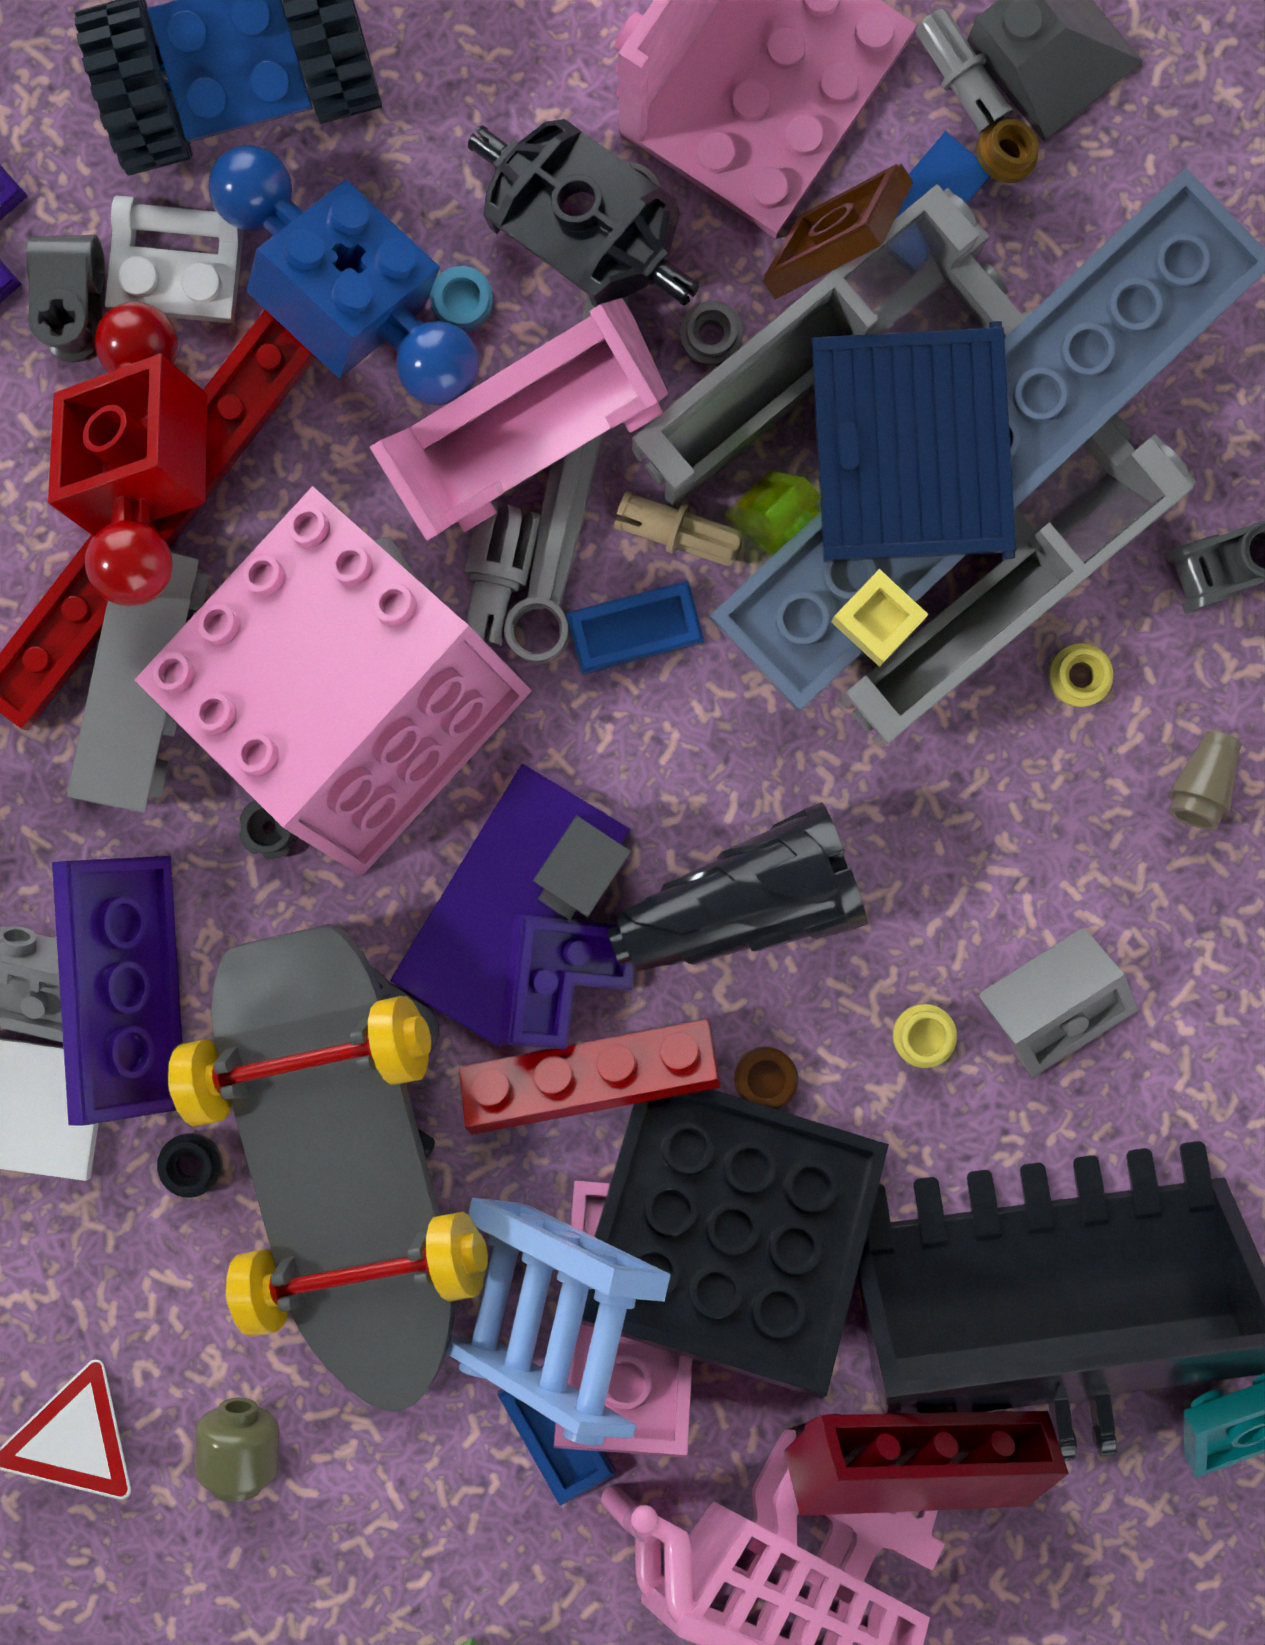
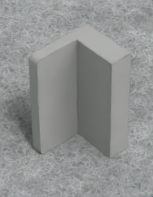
[980,929,1139,1078]

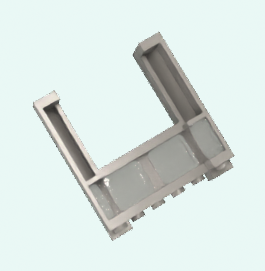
[632,184,1197,747]

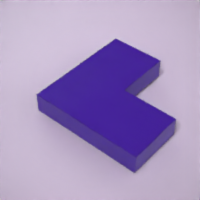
[499,914,635,1049]

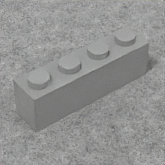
[66,551,209,813]

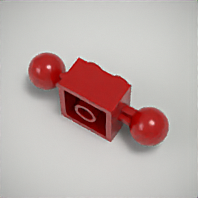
[48,302,207,606]

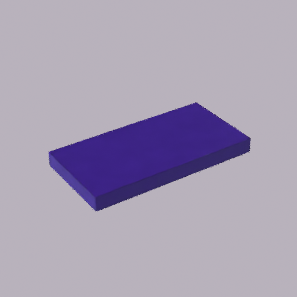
[390,763,630,1047]
[52,856,183,1126]

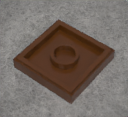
[763,164,914,299]

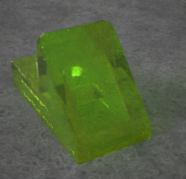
[724,471,821,558]

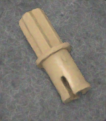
[614,490,742,566]

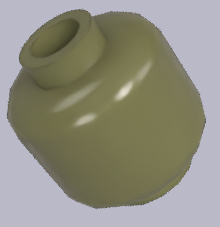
[194,1397,280,1502]

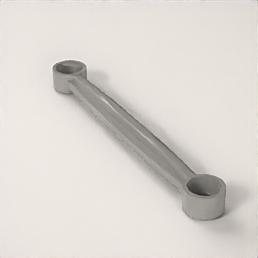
[504,162,660,664]

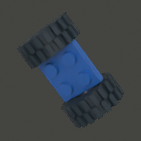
[74,0,382,176]

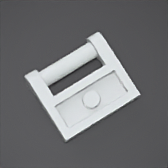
[105,195,244,324]

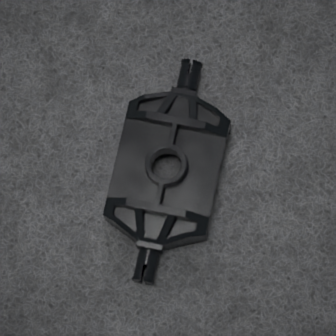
[468,119,699,307]

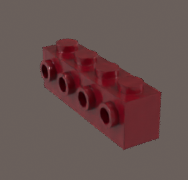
[784,1410,1069,1516]

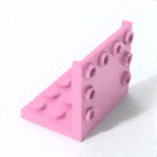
[615,0,917,239]
[134,486,532,877]

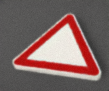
[0,1360,131,1500]

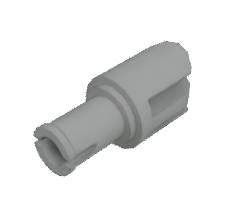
[464,501,542,647]

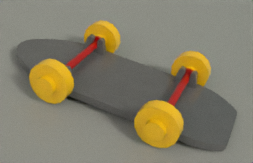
[168,924,488,1411]

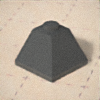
[967,0,1142,141]

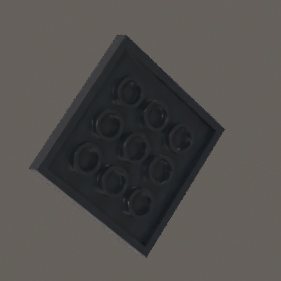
[581,1089,889,1399]

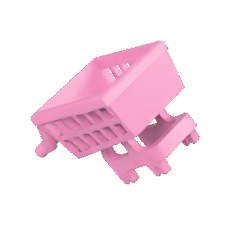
[601,1428,946,1645]

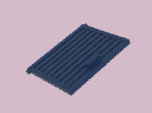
[811,321,1016,562]

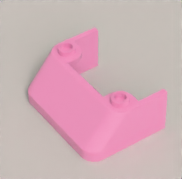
[370,298,668,541]

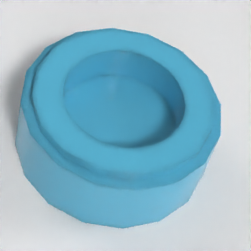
[430,266,494,332]

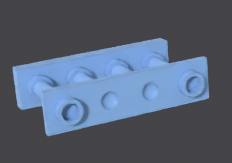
[446,1197,671,1446]

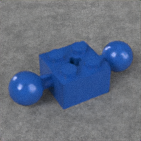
[208,145,479,406]

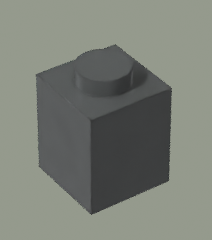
[533,815,631,920]

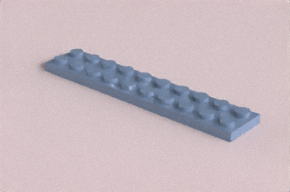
[709,168,1265,713]

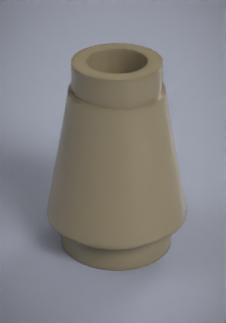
[1168,731,1242,830]

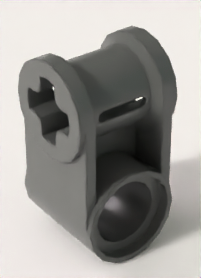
[26,235,105,363]
[1164,521,1265,614]

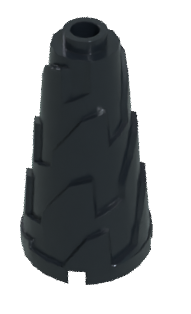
[607,802,868,972]

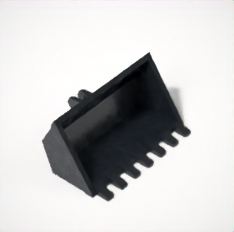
[857,1141,1265,1461]

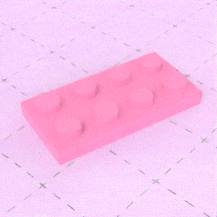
[554,1181,693,1457]

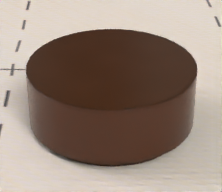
[734,1046,798,1109]

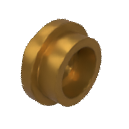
[976,119,1039,183]

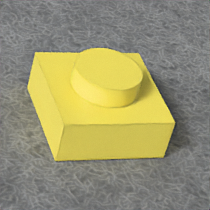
[831,569,928,667]

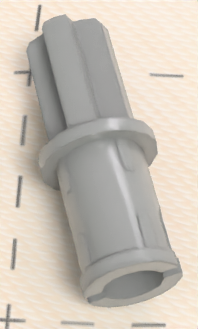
[916,8,1014,135]

